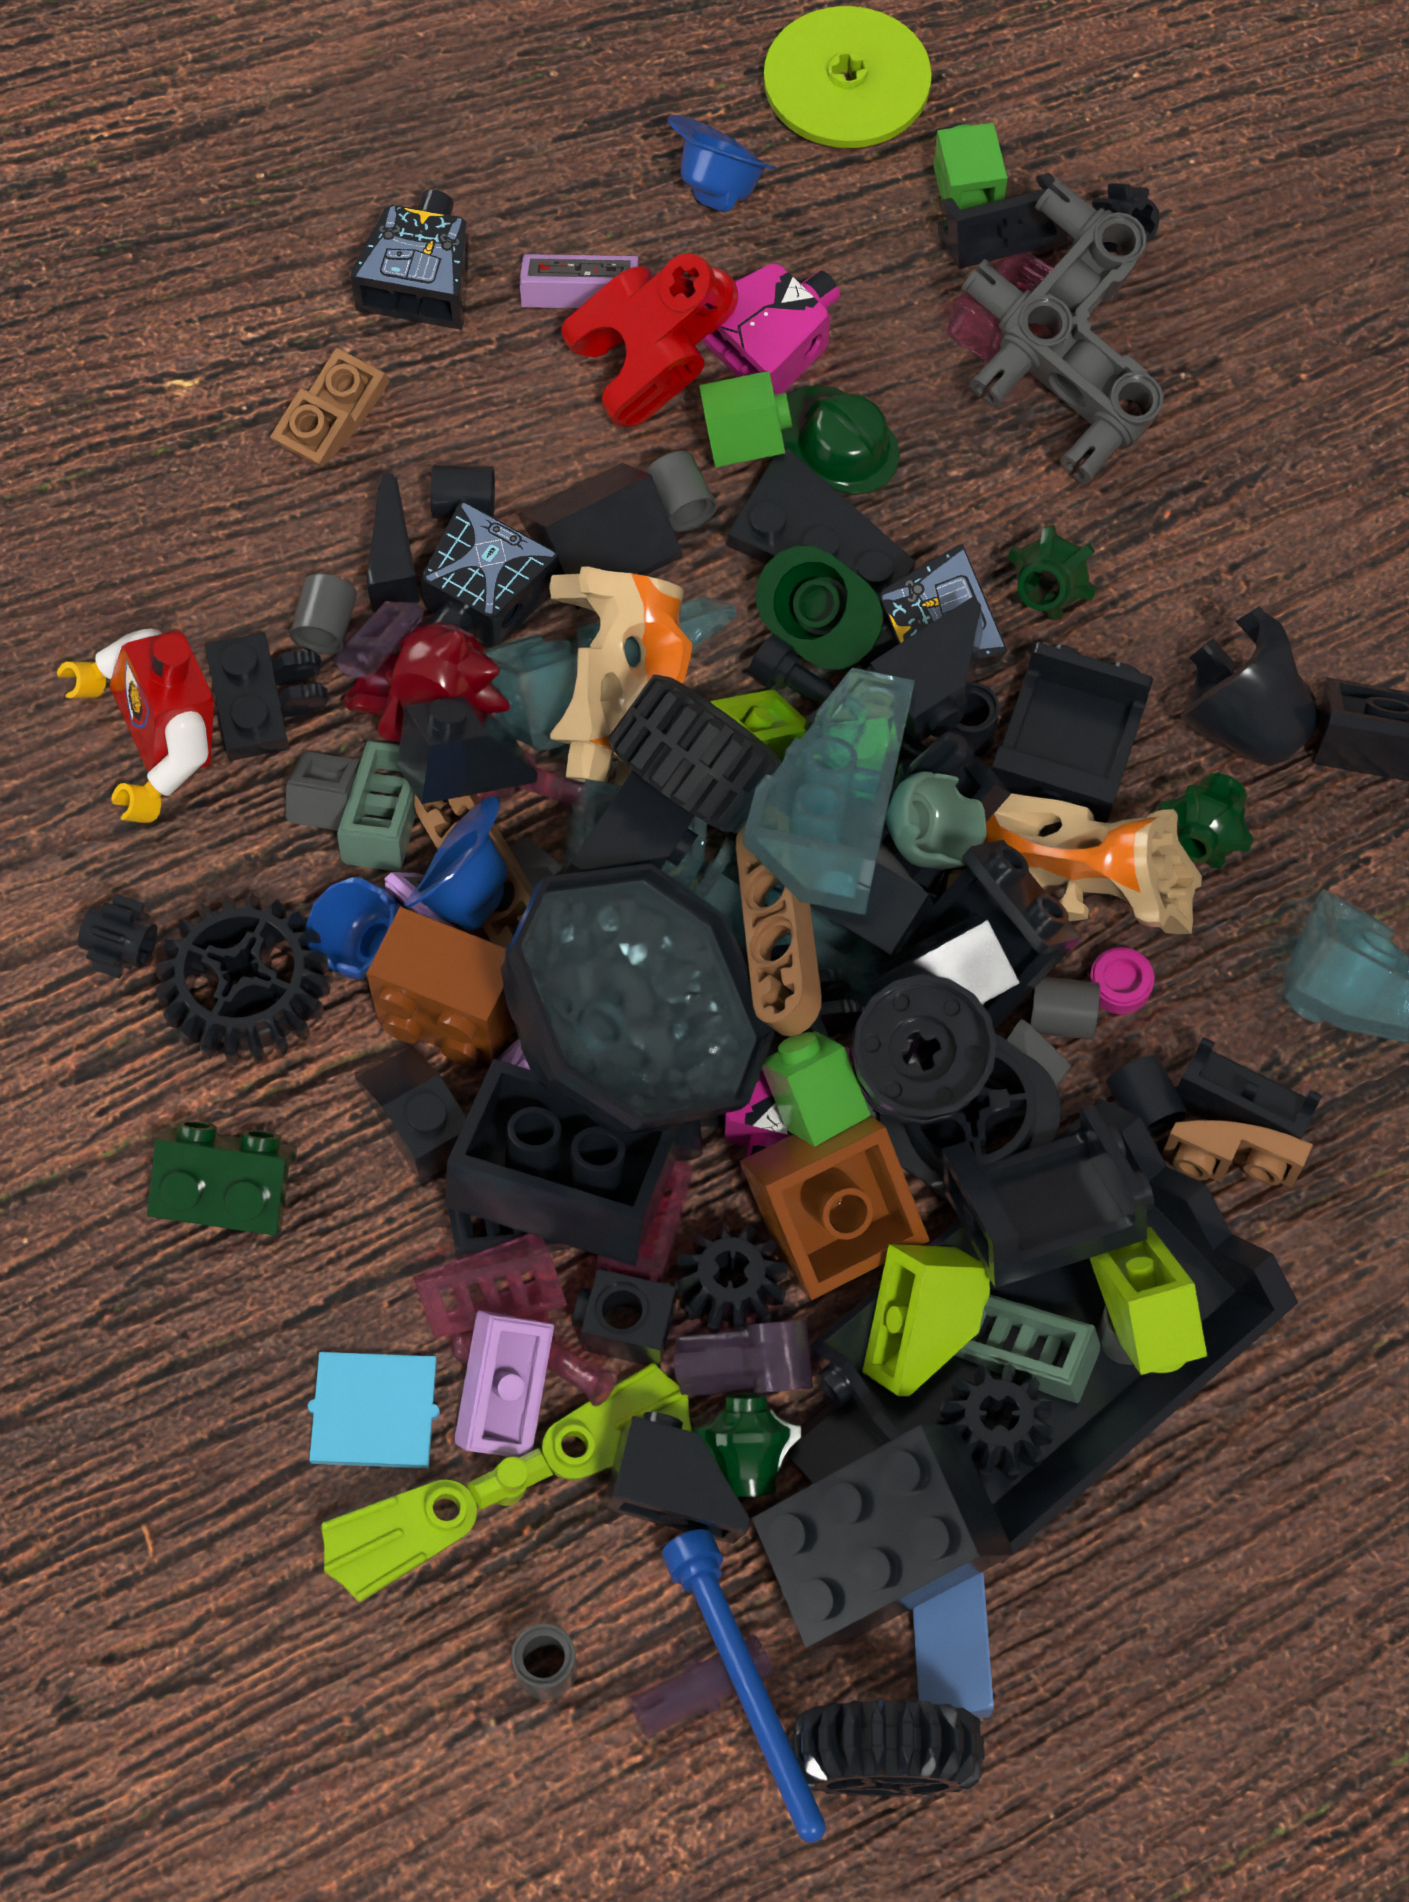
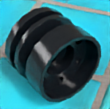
[849,974,997,1126]

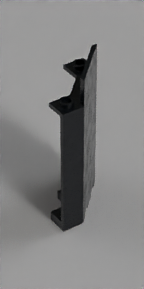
[785,1100,1298,1564]

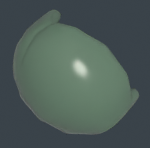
[886,772,987,870]

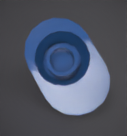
[667,115,775,212]
[404,796,509,931]

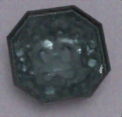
[500,863,775,1134]

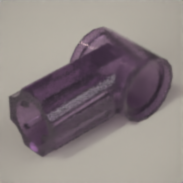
[674,1320,813,1396]

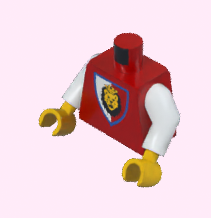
[57,628,214,823]

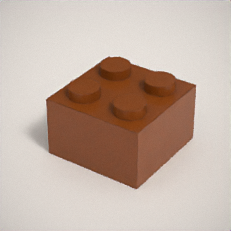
[366,907,516,1067]
[740,1115,930,1300]

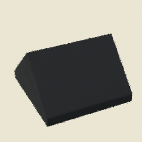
[519,463,682,610]
[1313,677,1409,781]

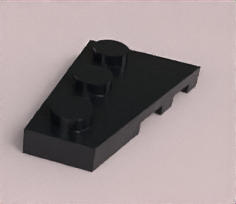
[727,445,915,594]

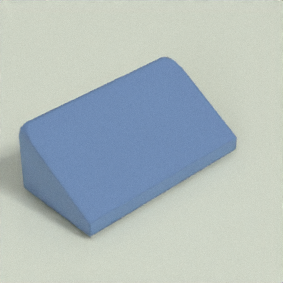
[912,1572,994,1718]

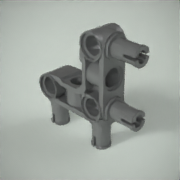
[961,178,1163,484]

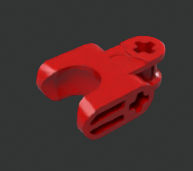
[561,253,738,427]

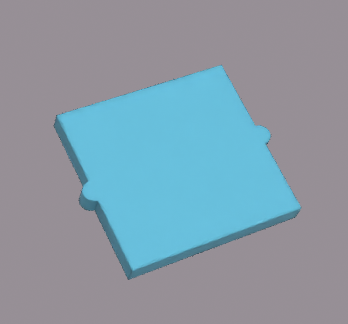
[308,1352,440,1468]

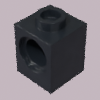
[572,1269,676,1369]

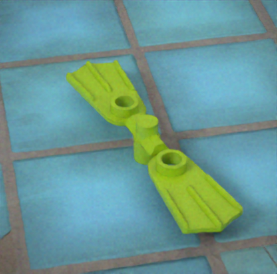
[321,1363,692,1602]

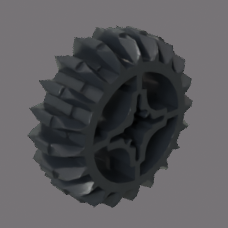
[156,893,331,1066]
[791,1699,985,1797]

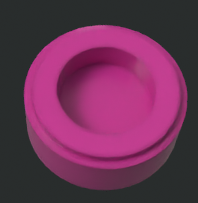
[1088,947,1154,1015]

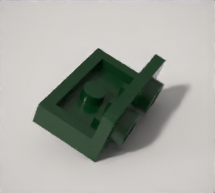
[147,1121,297,1236]

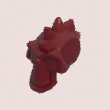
[342,622,510,742]

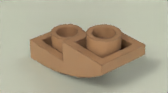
[270,347,390,467]
[1161,1120,1313,1188]

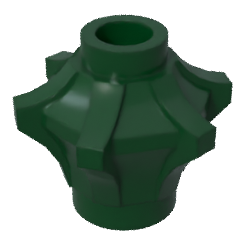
[1007,525,1098,620]
[1158,773,1254,868]
[694,1394,801,1497]

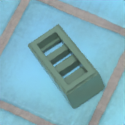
[337,741,416,871]
[955,1294,1100,1403]

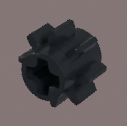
[1092,183,1159,255]
[78,894,158,979]

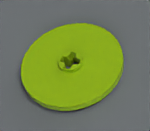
[764,6,931,148]

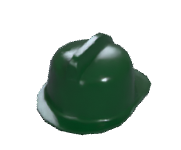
[781,385,900,495]
[756,546,883,670]

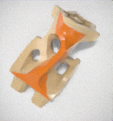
[550,567,693,792]
[946,794,1202,934]

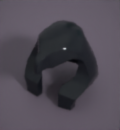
[1180,606,1321,766]

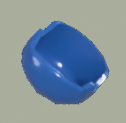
[305,877,402,981]

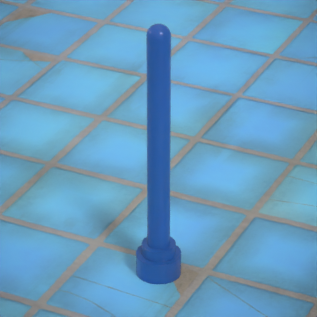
[662,1529,826,1843]

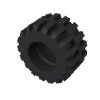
[608,674,784,833]

